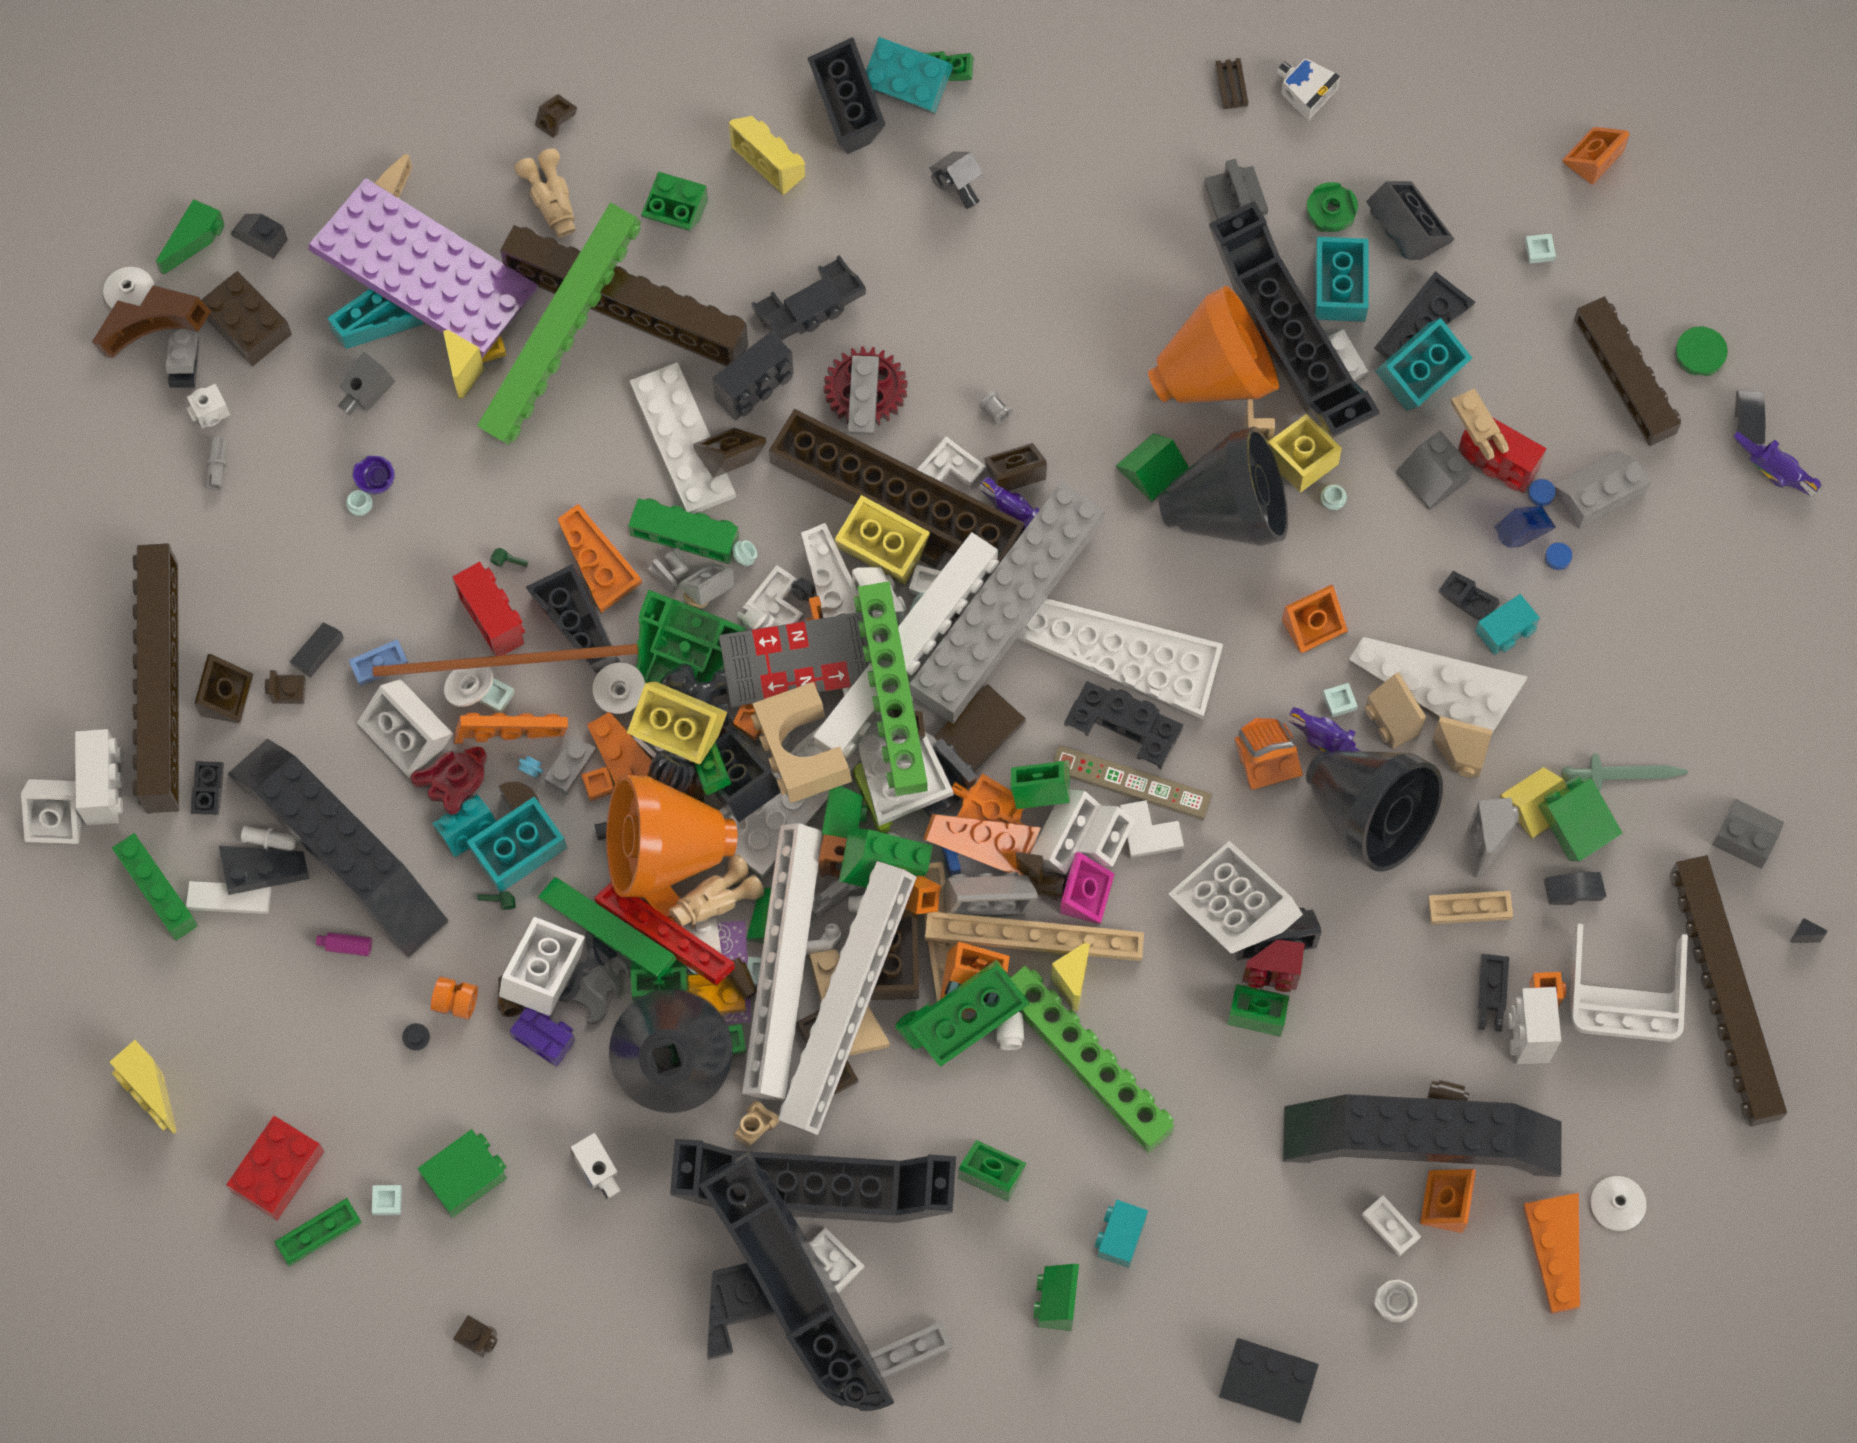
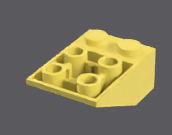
[110,1040,177,1134]

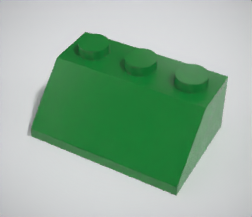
[839,828,933,888]

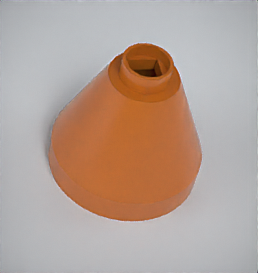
[1148,286,1279,403]
[606,775,738,897]

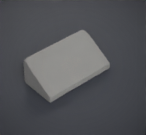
[679,563,734,605]

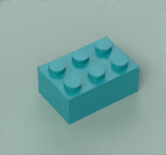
[866,37,953,114]
[1314,237,1369,322]
[1375,318,1472,411]
[466,797,567,893]

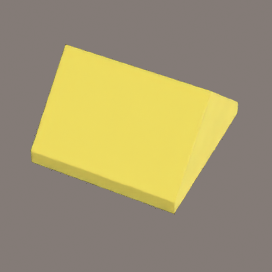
[443,330,484,399]
[1500,767,1567,839]
[1051,943,1090,1011]

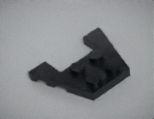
[707,1263,775,1360]

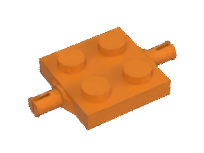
[952,773,1026,825]

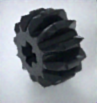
[647,752,695,792]

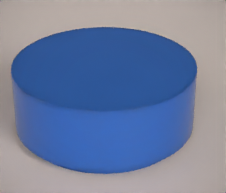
[1528,479,1556,507]
[1545,542,1572,570]

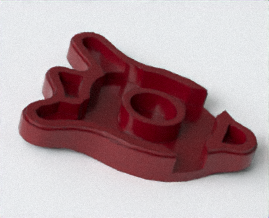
[410,746,487,815]

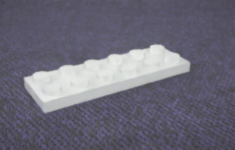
[630,362,736,514]

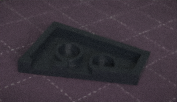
[219,846,309,895]

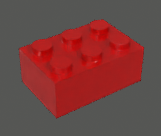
[1458,417,1547,493]
[452,561,526,656]
[226,1115,325,1221]

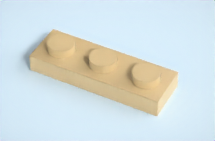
[1428,891,1513,925]

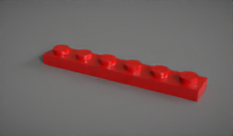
[594,882,735,986]

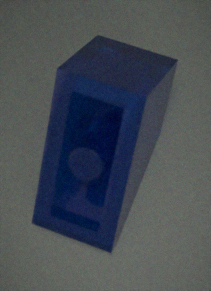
[1494,506,1556,548]

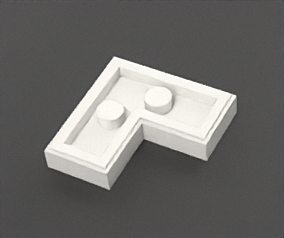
[917,437,986,488]
[745,565,803,626]
[1120,800,1184,858]
[809,1227,865,1294]

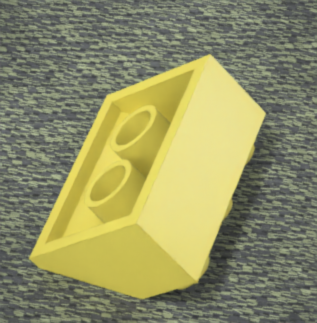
[729,116,805,195]
[835,495,930,585]
[627,681,727,764]

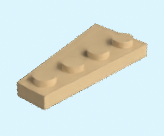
[808,949,890,1056]

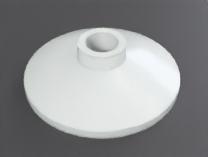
[103,267,155,309]
[592,663,645,714]
[444,667,493,707]
[1590,1176,1646,1231]

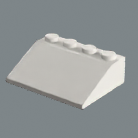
[1169,841,1303,954]

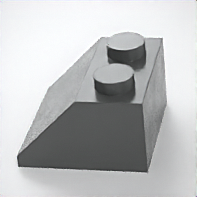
[1396,431,1474,510]
[1712,798,1784,869]

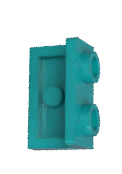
[432,794,497,857]

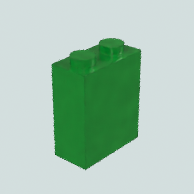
[1538,776,1623,862]
[417,1129,507,1218]

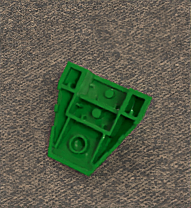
[636,590,747,684]

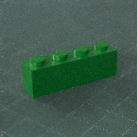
[628,498,739,564]
[112,833,198,941]

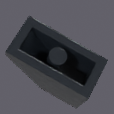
[231,214,288,259]

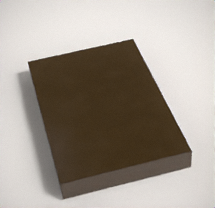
[934,684,1026,771]

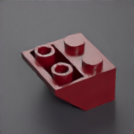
[1242,940,1305,992]

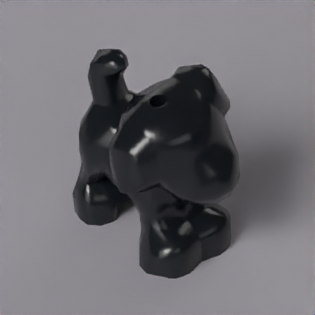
[662,663,729,727]

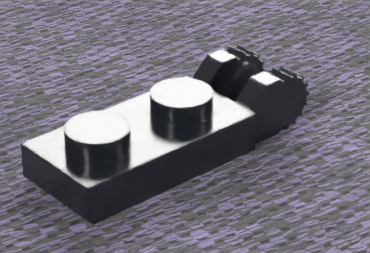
[1477,954,1509,1032]

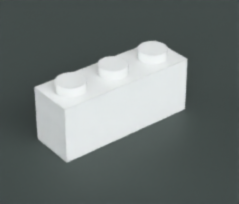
[1030,789,1101,874]

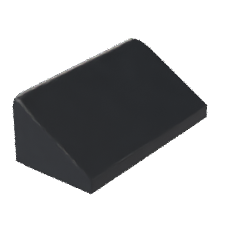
[289,622,344,678]

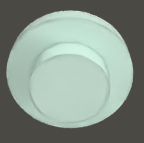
[1320,484,1347,510]
[346,490,373,516]
[733,540,757,566]

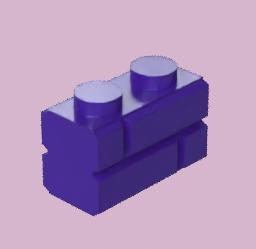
[510,1007,576,1067]

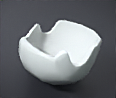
[1374,1279,1418,1322]

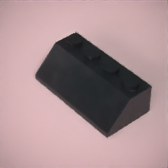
[808,37,886,154]

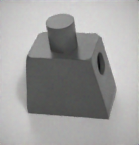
[338,352,395,416]

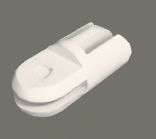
[737,605,778,631]

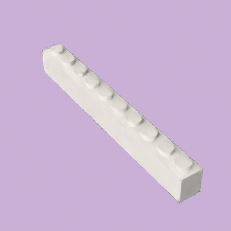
[813,533,999,758]
[742,823,822,1100]
[778,861,917,1135]

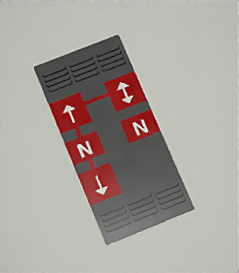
[719,612,876,707]

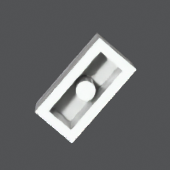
[1078,806,1135,867]

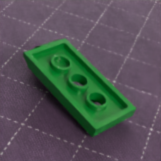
[895,960,1030,1067]

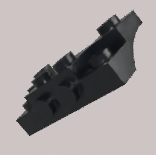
[751,255,866,341]
[1064,681,1184,769]

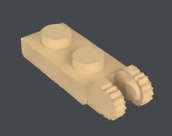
[1451,388,1509,460]

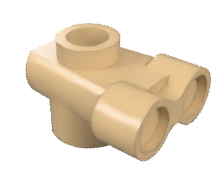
[734,1100,779,1148]

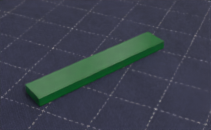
[538,877,676,980]

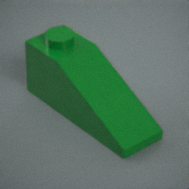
[156,199,224,274]

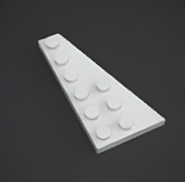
[1349,637,1528,733]

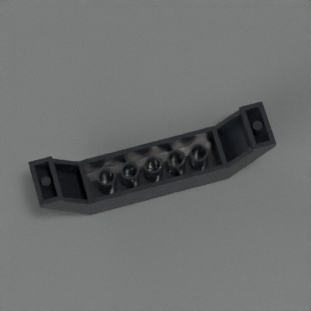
[1209,201,1380,438]
[228,738,449,958]
[1283,1094,1562,1177]
[670,1139,956,1223]

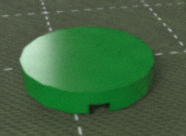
[1675,326,1728,376]

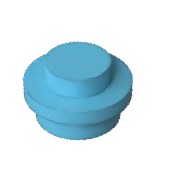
[517,756,544,778]

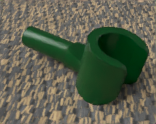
[490,548,529,567]
[477,891,516,910]

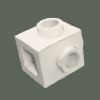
[186,384,230,428]

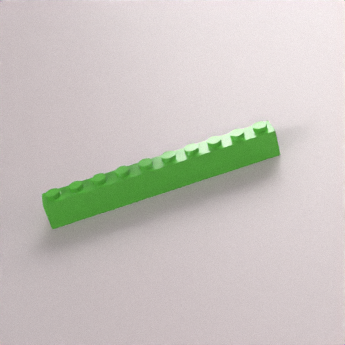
[477,202,642,445]

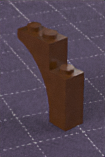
[92,285,211,359]

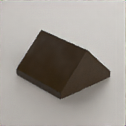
[693,427,766,478]
[984,443,1047,491]
[194,654,253,723]

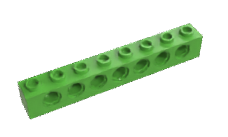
[854,581,928,797]
[1011,966,1174,1154]

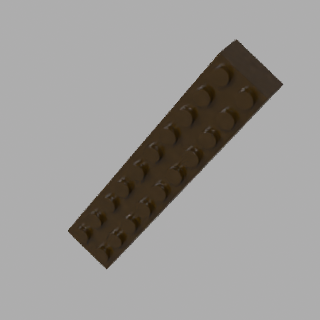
[500,225,748,367]
[769,408,1025,574]
[132,543,179,814]

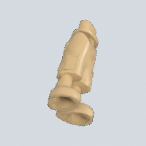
[514,148,576,238]
[669,854,764,927]

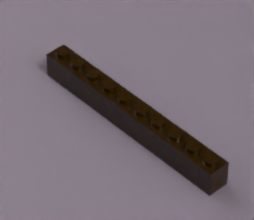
[1670,855,1787,1127]

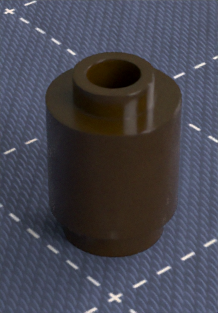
[1427,1079,1469,1101]

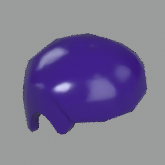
[352,456,395,495]

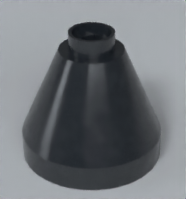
[1158,426,1288,546]
[1306,750,1443,872]
[609,988,733,1113]

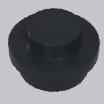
[791,577,816,602]
[402,1023,430,1051]

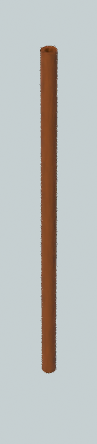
[373,644,638,677]

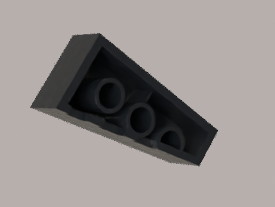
[526,564,621,674]

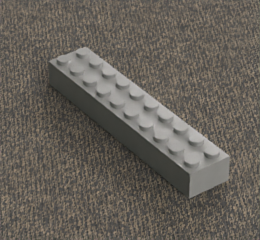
[909,482,1105,724]

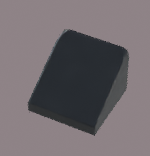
[1789,918,1828,943]

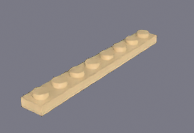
[924,912,1144,961]

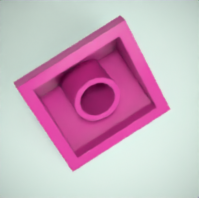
[1060,852,1115,924]

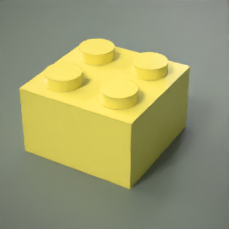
[1268,414,1342,493]

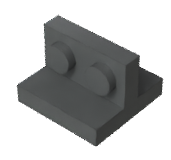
[1204,158,1268,219]

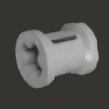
[979,390,1013,425]

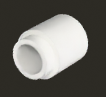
[996,1012,1024,1050]

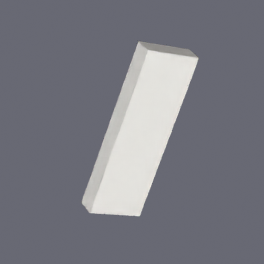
[186,881,272,914]

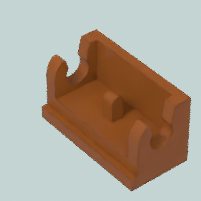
[818,834,847,877]

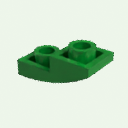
[925,51,974,81]

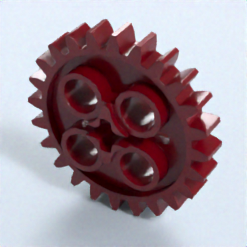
[824,346,908,426]

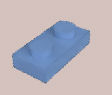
[349,639,408,686]

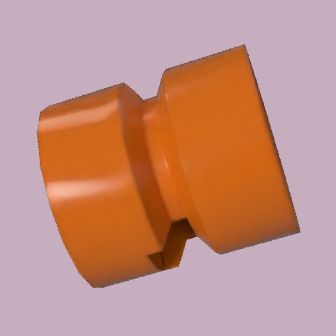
[430,976,478,1020]

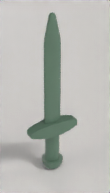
[1561,753,1688,792]

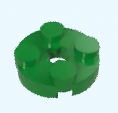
[1306,182,1358,232]

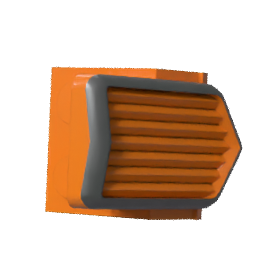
[1234,718,1303,790]

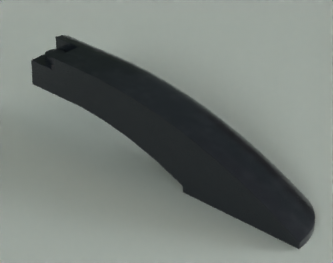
[699,1151,894,1411]

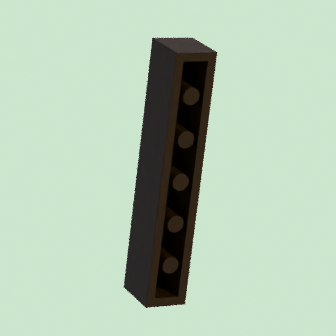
[1574,296,1681,446]

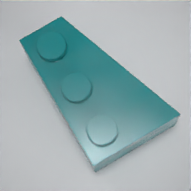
[327,289,424,349]

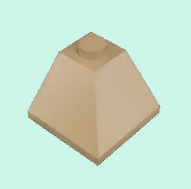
[1433,716,1493,778]

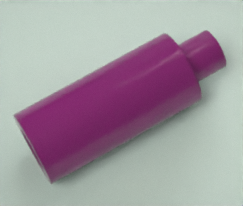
[316,932,372,957]

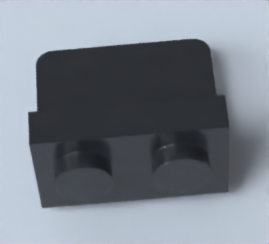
[922,738,977,818]

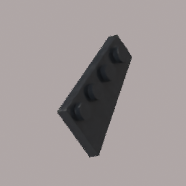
[1374,271,1476,359]

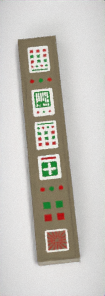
[1053,745,1212,821]

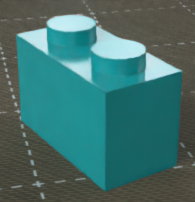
[1475,593,1540,655]
[1094,1199,1148,1268]

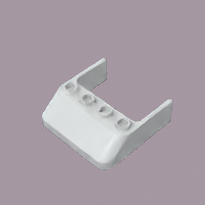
[1569,924,1688,1042]

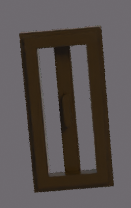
[1215,58,1249,109]

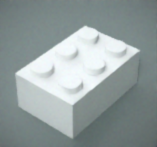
[75,729,123,825]
[499,917,585,1016]
[1507,987,1561,1064]

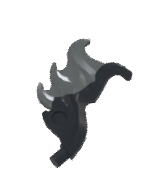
[558,931,631,1024]

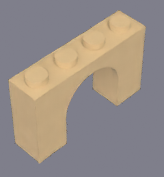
[751,682,852,803]

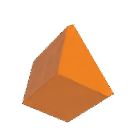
[1562,127,1630,185]
[1282,584,1348,653]
[1420,1169,1476,1233]

